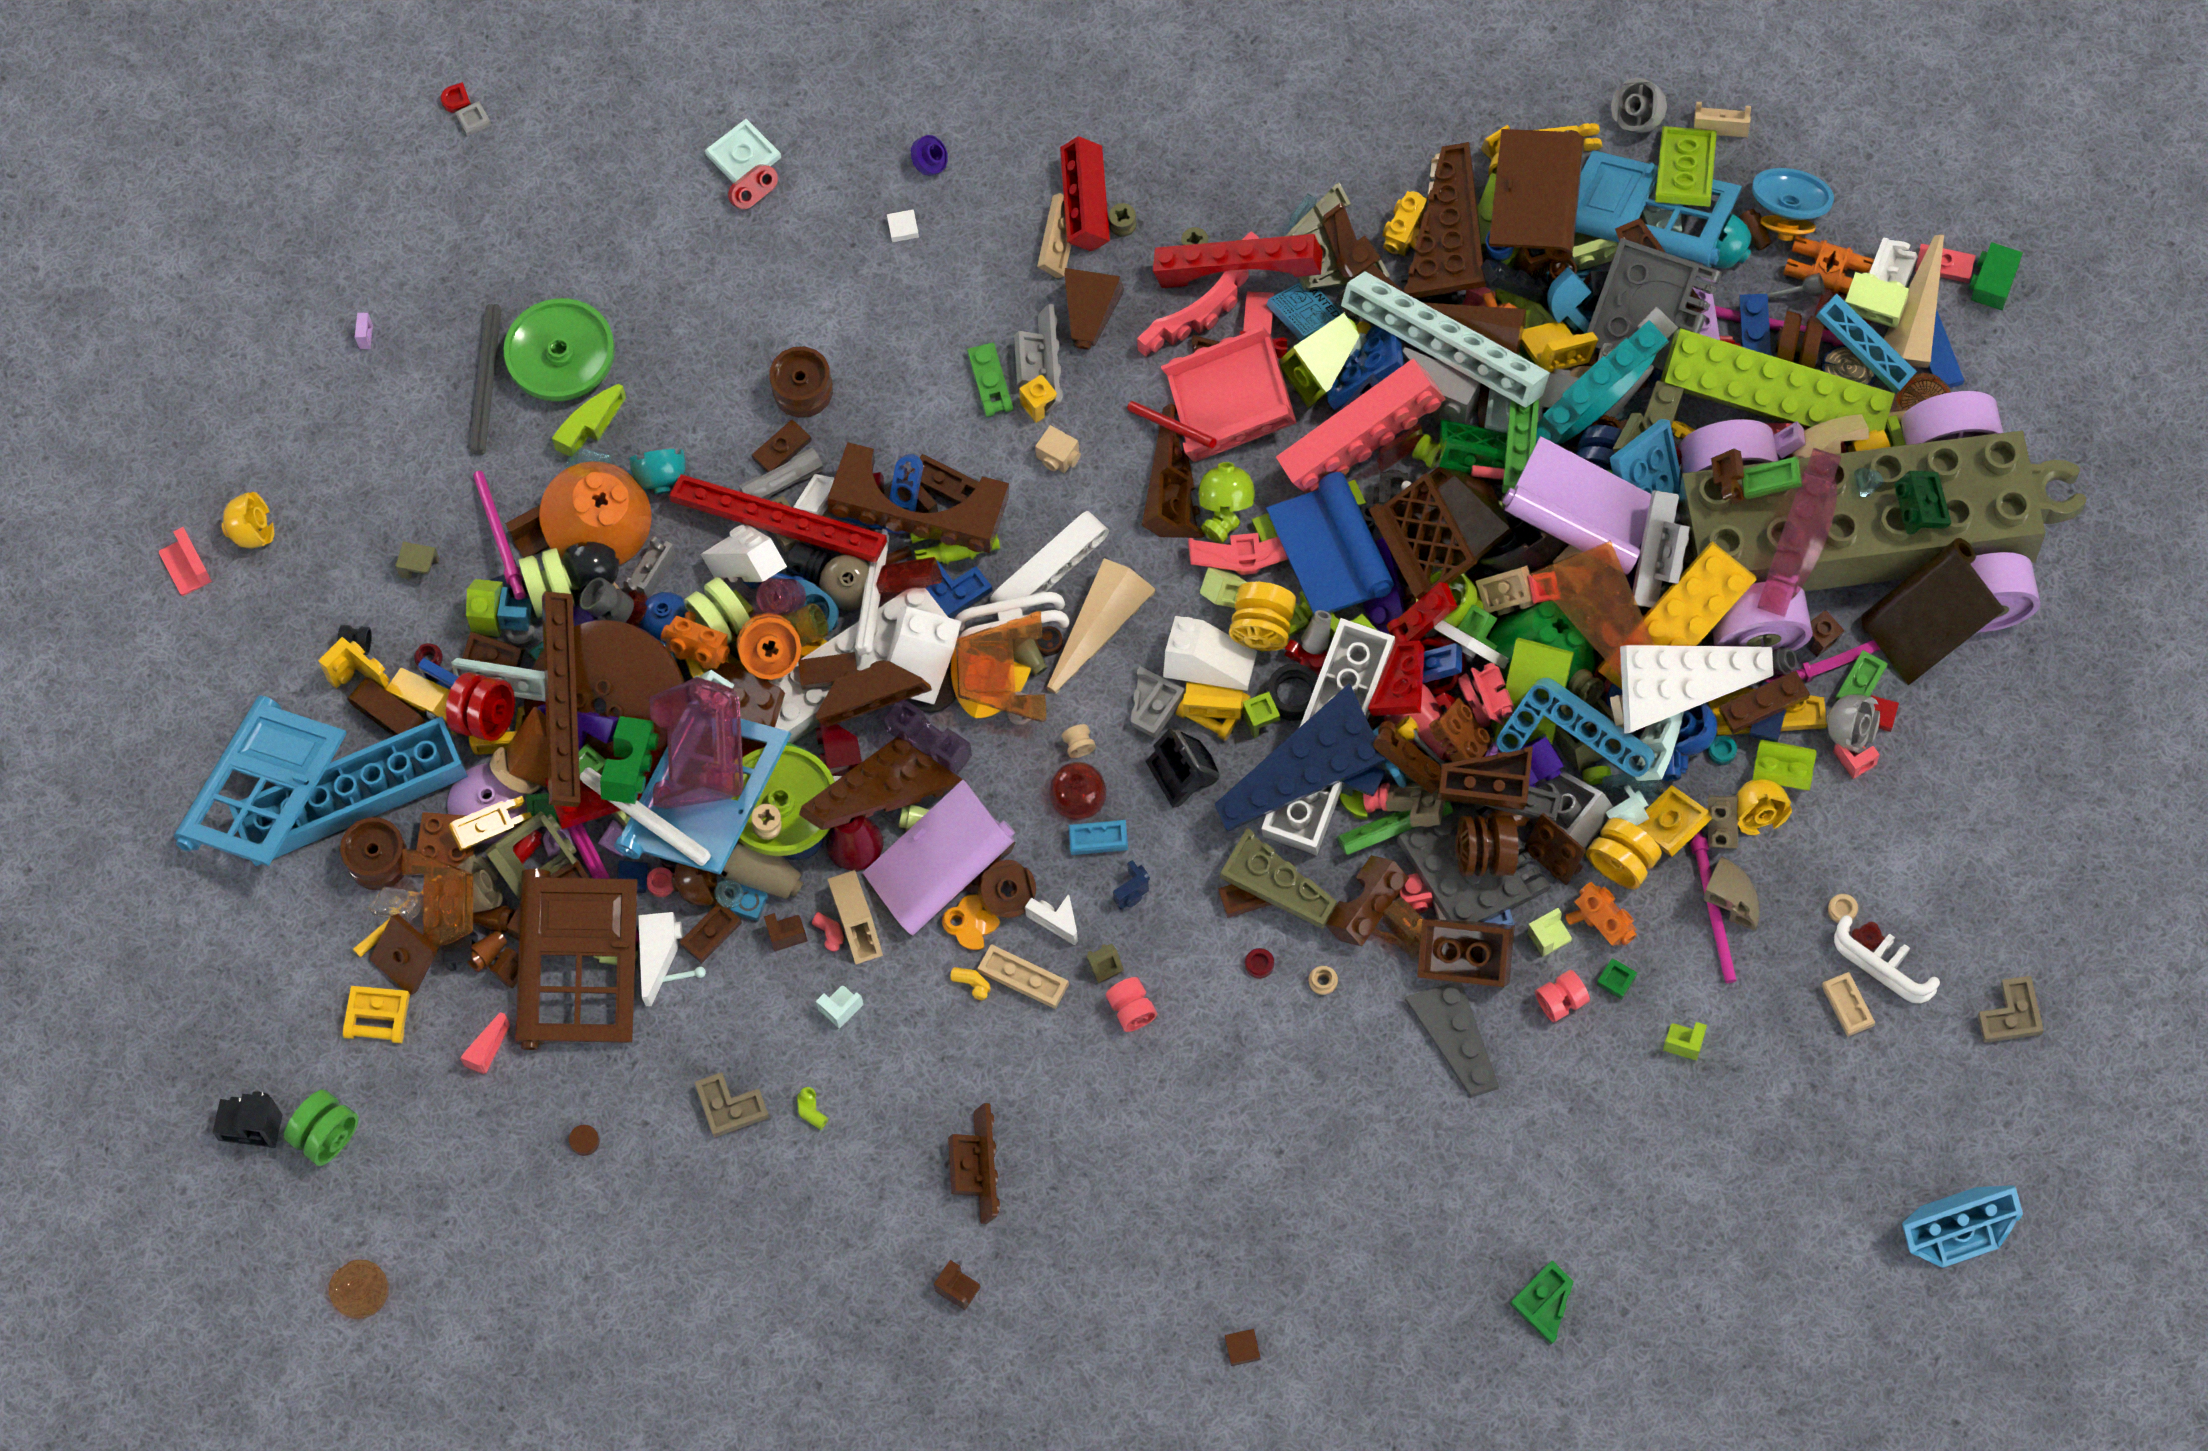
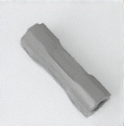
[739,448,824,500]

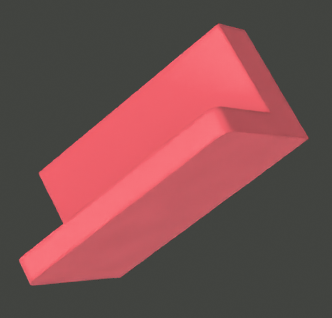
[159,527,212,596]

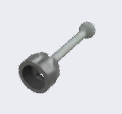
[1759,273,1825,299]

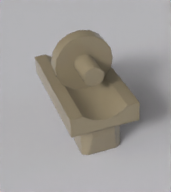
[1708,795,1738,848]

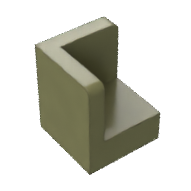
[395,541,440,579]

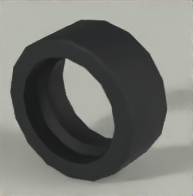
[1267,664,1318,721]

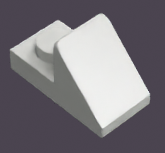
[1025,895,1078,945]

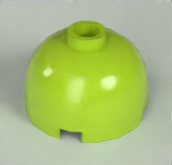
[1199,462,1255,512]

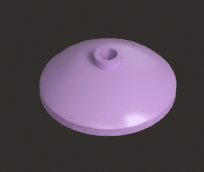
[447,763,533,844]

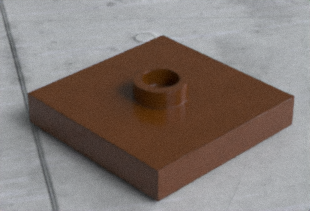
[369,914,439,995]

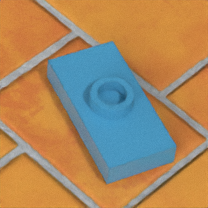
[1068,820,1128,855]

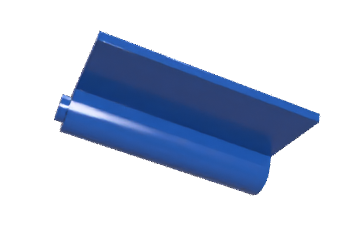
[1266,472,1394,616]

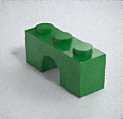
[600,716,659,804]

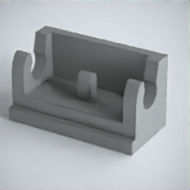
[623,536,676,600]

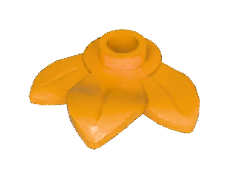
[942,895,1000,950]

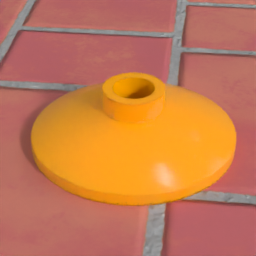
[1760,215,1816,241]

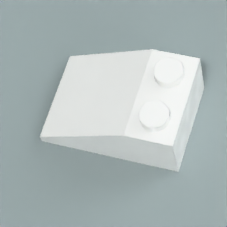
[887,607,961,705]
[1163,616,1257,691]

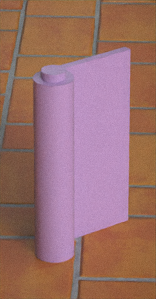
[1502,436,1651,574]
[863,780,1015,935]

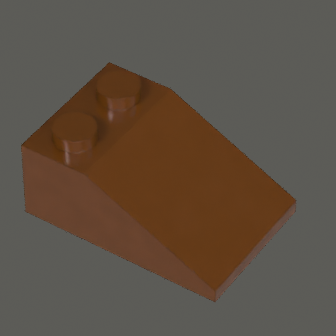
[1417,919,1515,987]

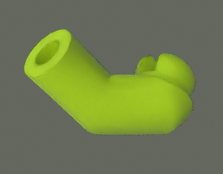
[797,1087,829,1130]

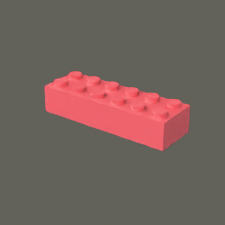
[1276,358,1446,494]

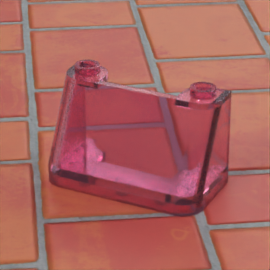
[649,677,744,809]

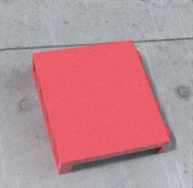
[1161,326,1296,462]

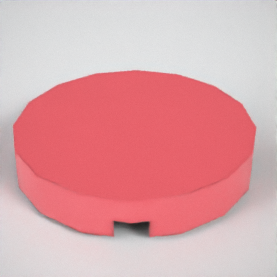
[1458,673,1492,728]

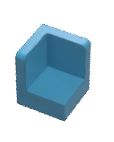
[497,587,533,631]

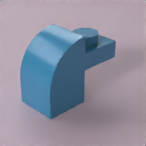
[1547,267,1591,333]

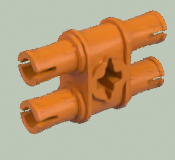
[1783,235,1875,295]

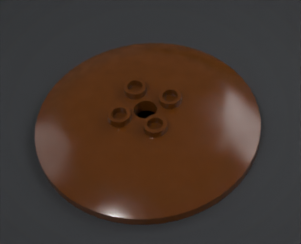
[524,620,687,780]

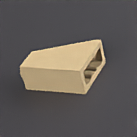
[828,870,883,965]

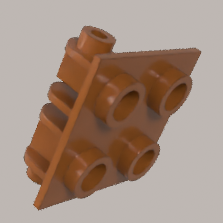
[1429,697,1493,762]
[414,812,476,869]

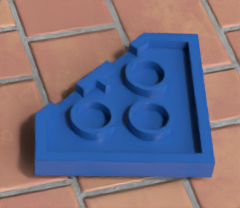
[1327,325,1404,410]

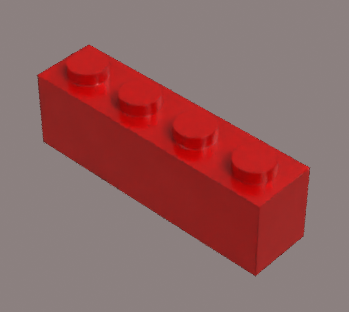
[1060,136,1110,251]

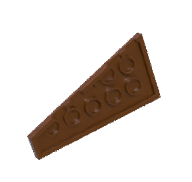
[799,736,965,830]

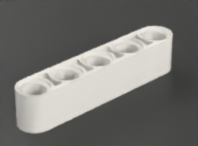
[990,511,1109,613]

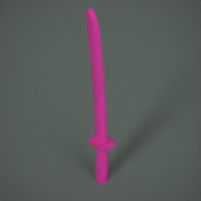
[1765,640,1880,683]

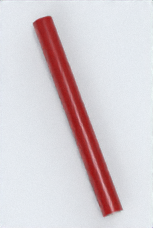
[1127,401,1217,449]

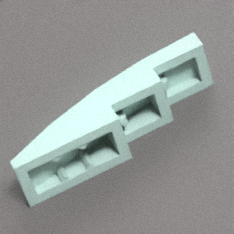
[1635,711,1684,781]

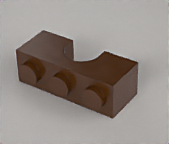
[1325,855,1409,946]

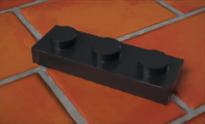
[1480,259,1551,307]

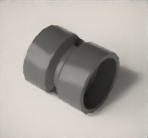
[580,577,634,622]

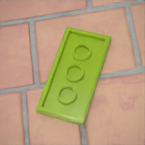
[1655,126,1717,207]
[1493,638,1574,745]

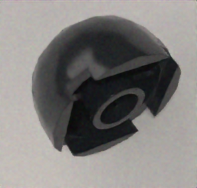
[562,542,619,594]

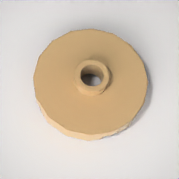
[490,747,541,794]

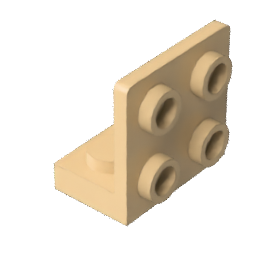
[1476,566,1536,616]

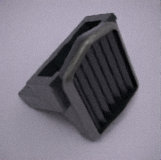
[1145,729,1220,808]

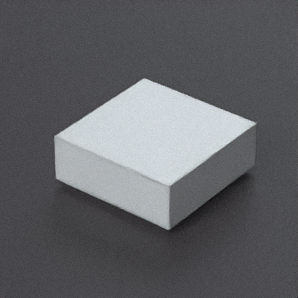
[887,209,919,242]

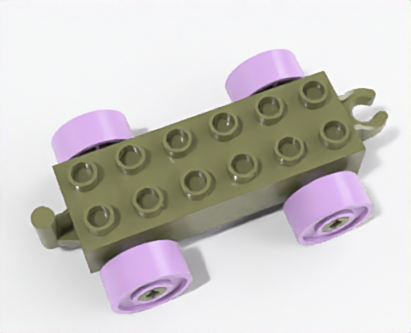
[1674,391,2086,651]

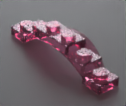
[1757,448,1841,617]

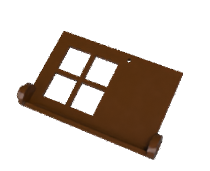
[515,869,637,1050]

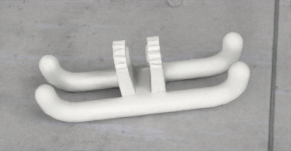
[955,592,1069,649]
[1834,915,1940,1004]

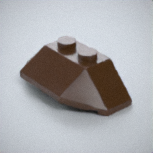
[816,660,932,727]

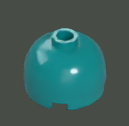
[1711,213,1751,269]
[629,449,686,495]

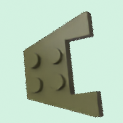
[1285,182,1390,291]

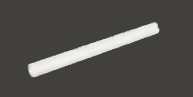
[855,529,890,656]
[580,767,711,866]

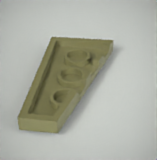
[1220,827,1337,929]

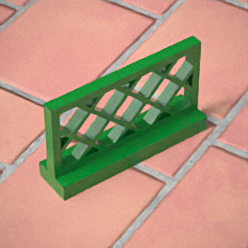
[1439,419,1507,481]

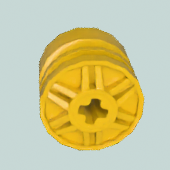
[1229,582,1296,651]

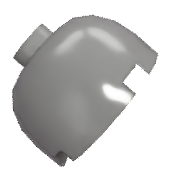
[1611,77,1667,133]
[1826,694,1880,753]

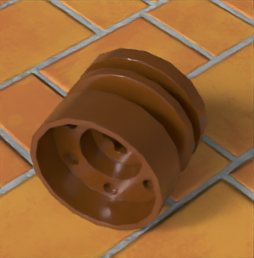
[1455,815,1519,877]

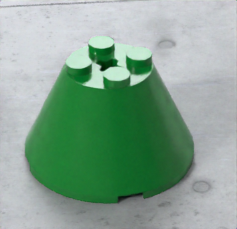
[1488,601,1599,690]

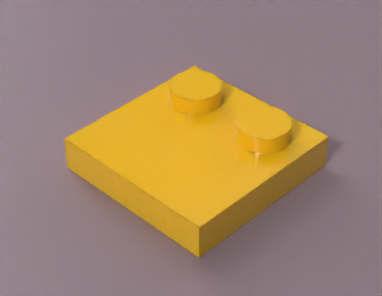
[1637,785,1712,857]

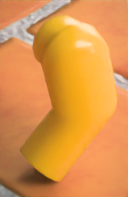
[951,967,991,1000]

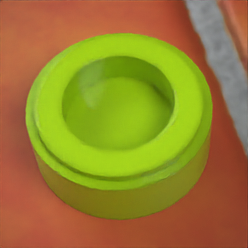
[1582,766,1612,785]

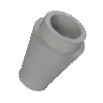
[1301,610,1332,654]

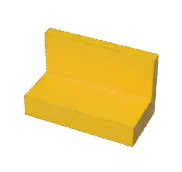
[1183,682,1243,720]

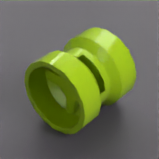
[1201,507,1240,544]

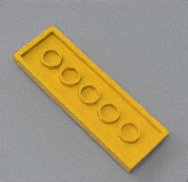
[1598,541,1757,689]

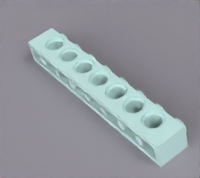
[1341,272,1550,408]

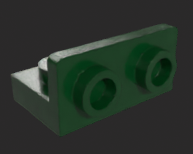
[1894,471,1952,535]

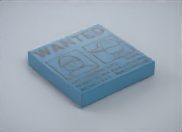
[1266,283,1342,341]

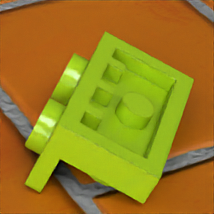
[1752,739,1817,791]

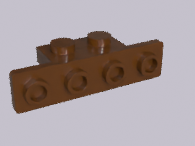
[948,1103,1000,1224]

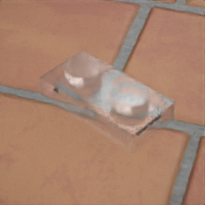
[367,887,427,922]

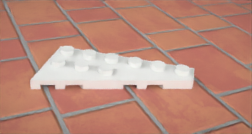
[1620,645,1773,734]

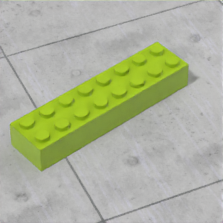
[1660,328,1895,443]

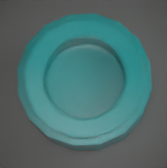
[1708,735,1737,765]

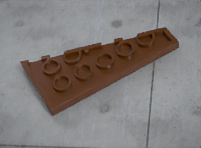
[1403,142,1486,298]

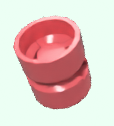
[1535,969,1590,1023]
[1105,977,1157,1032]

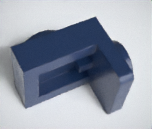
[1113,860,1150,910]

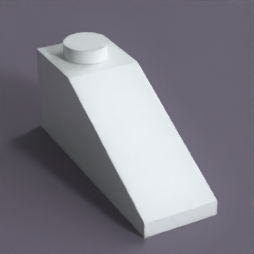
[638,912,683,1006]

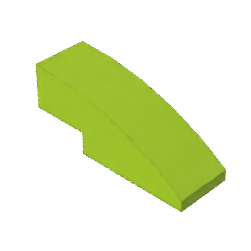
[552,384,626,459]

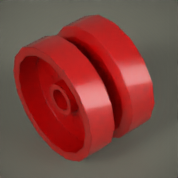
[446,672,515,742]

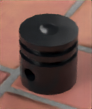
[786,542,831,584]

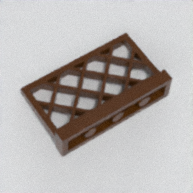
[1369,473,1477,600]

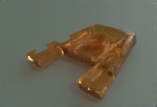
[956,611,1047,722]
[402,849,473,947]

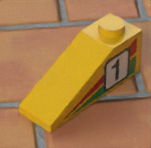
[385,668,458,736]

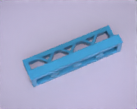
[1816,294,1917,394]

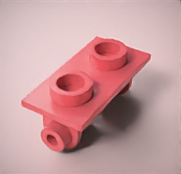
[1471,663,1514,725]

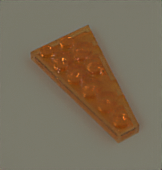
[1530,540,1655,678]

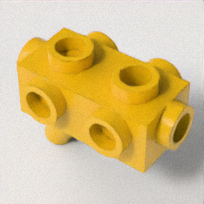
[1382,191,1427,256]

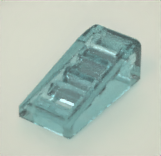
[1601,773,1664,797]

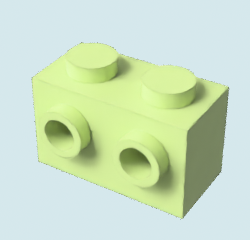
[1845,272,1909,328]

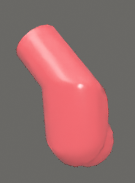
[812,912,844,951]

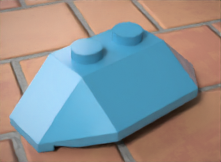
[1902,1185,2023,1268]

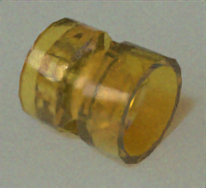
[782,604,829,647]

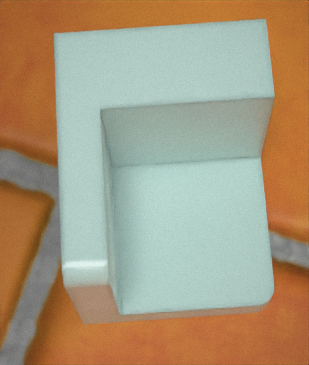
[816,986,864,1029]

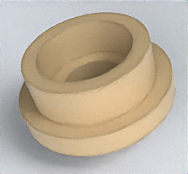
[1309,966,1338,995]

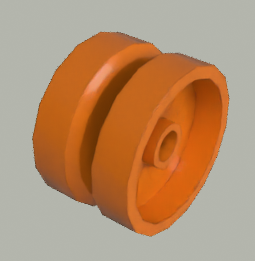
[736,613,802,680]

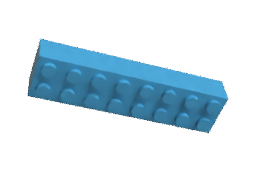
[229,716,468,866]

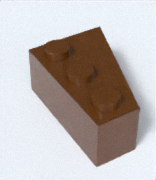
[1437,746,1533,810]

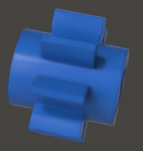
[1661,749,1688,781]

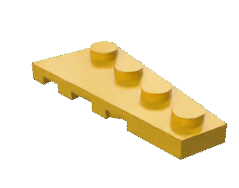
[1707,687,1827,736]

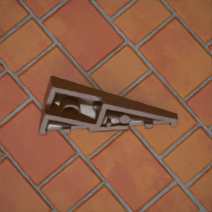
[1424,303,1526,355]
[1142,403,1204,538]

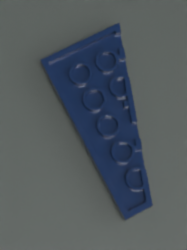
[1215,683,1386,832]

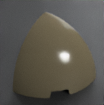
[1704,856,1760,931]

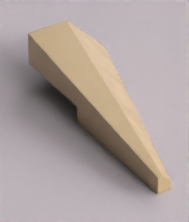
[1884,235,1944,368]
[1047,558,1155,694]

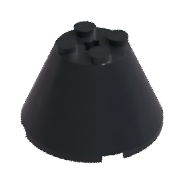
[1477,508,1570,575]

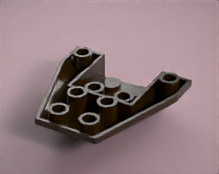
[1394,466,1512,565]

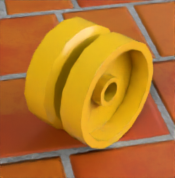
[1586,817,1662,890]

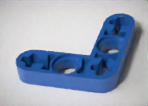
[838,454,923,534]

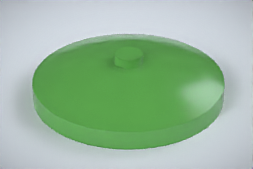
[504,298,615,401]

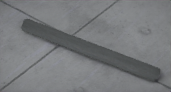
[470,304,501,455]

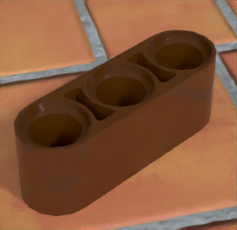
[347,677,426,736]

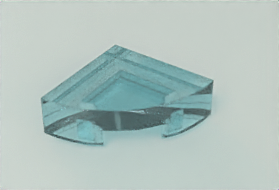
[1854,468,1884,497]

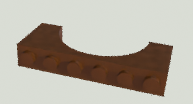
[827,442,1009,553]

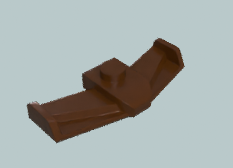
[1322,202,1403,292]

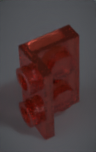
[876,557,943,594]

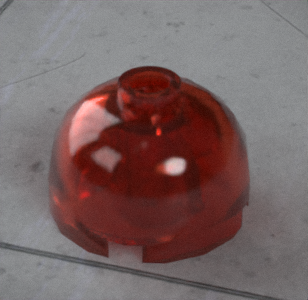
[1049,762,1107,820]

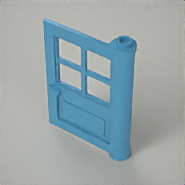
[1575,150,1742,268]
[173,695,347,866]
[613,695,791,875]

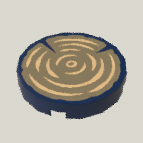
[1821,345,1876,386]

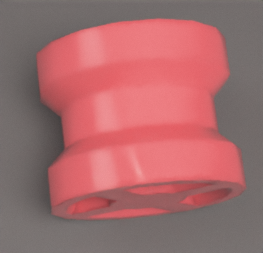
[1363,783,1390,813]

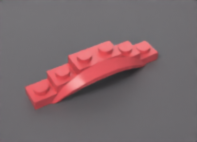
[1137,231,1259,357]

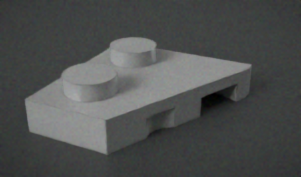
[1130,666,1186,739]

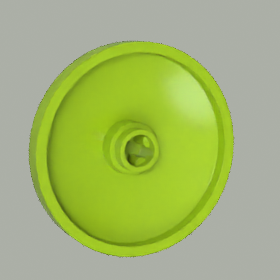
[722,746,835,856]

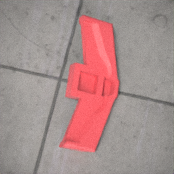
[1188,533,1288,575]

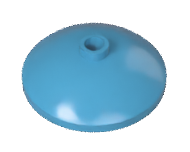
[1752,168,1834,220]

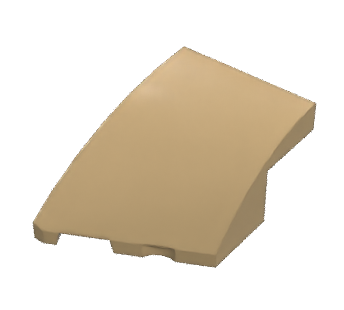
[1789,414,1869,459]

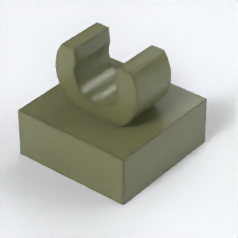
[1086,943,1124,983]

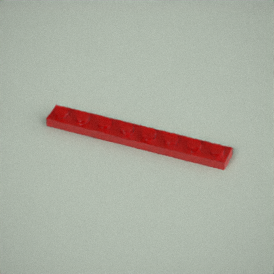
[669,474,887,563]

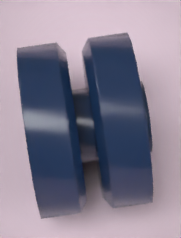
[1576,425,1622,470]

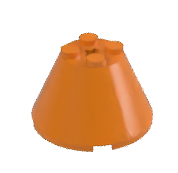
[539,461,651,565]

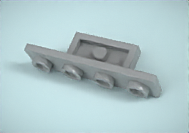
[1014,304,1063,413]
[1630,490,1690,607]

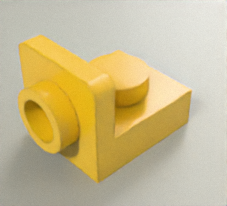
[1019,375,1057,423]

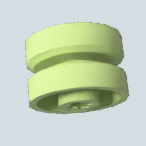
[519,548,575,618]
[683,577,750,644]

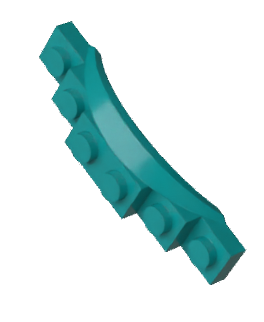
[1536,320,1670,444]

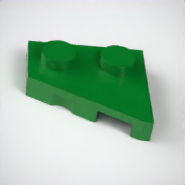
[1509,1260,1574,1344]

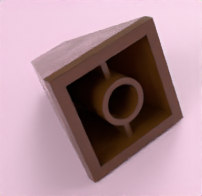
[1064,268,1124,350]

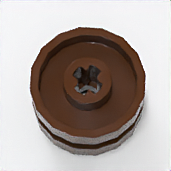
[1775,311,1824,369]
[769,346,833,418]
[340,817,410,890]

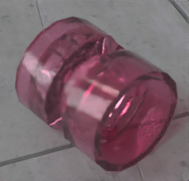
[756,578,806,615]

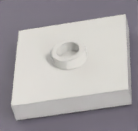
[1434,620,1509,669]

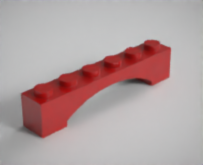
[1153,234,1323,288]

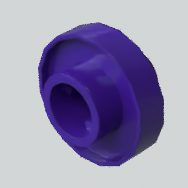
[911,135,948,176]

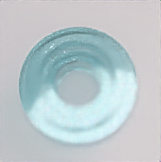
[714,880,743,908]

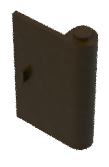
[1861,538,2005,685]

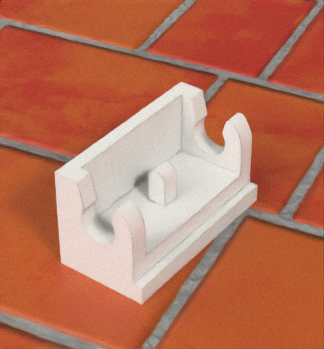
[1870,238,1918,287]

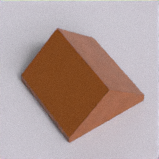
[506,707,548,787]

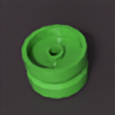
[284,1090,359,1166]

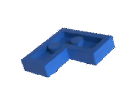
[914,561,993,618]

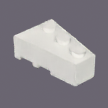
[700,525,787,582]

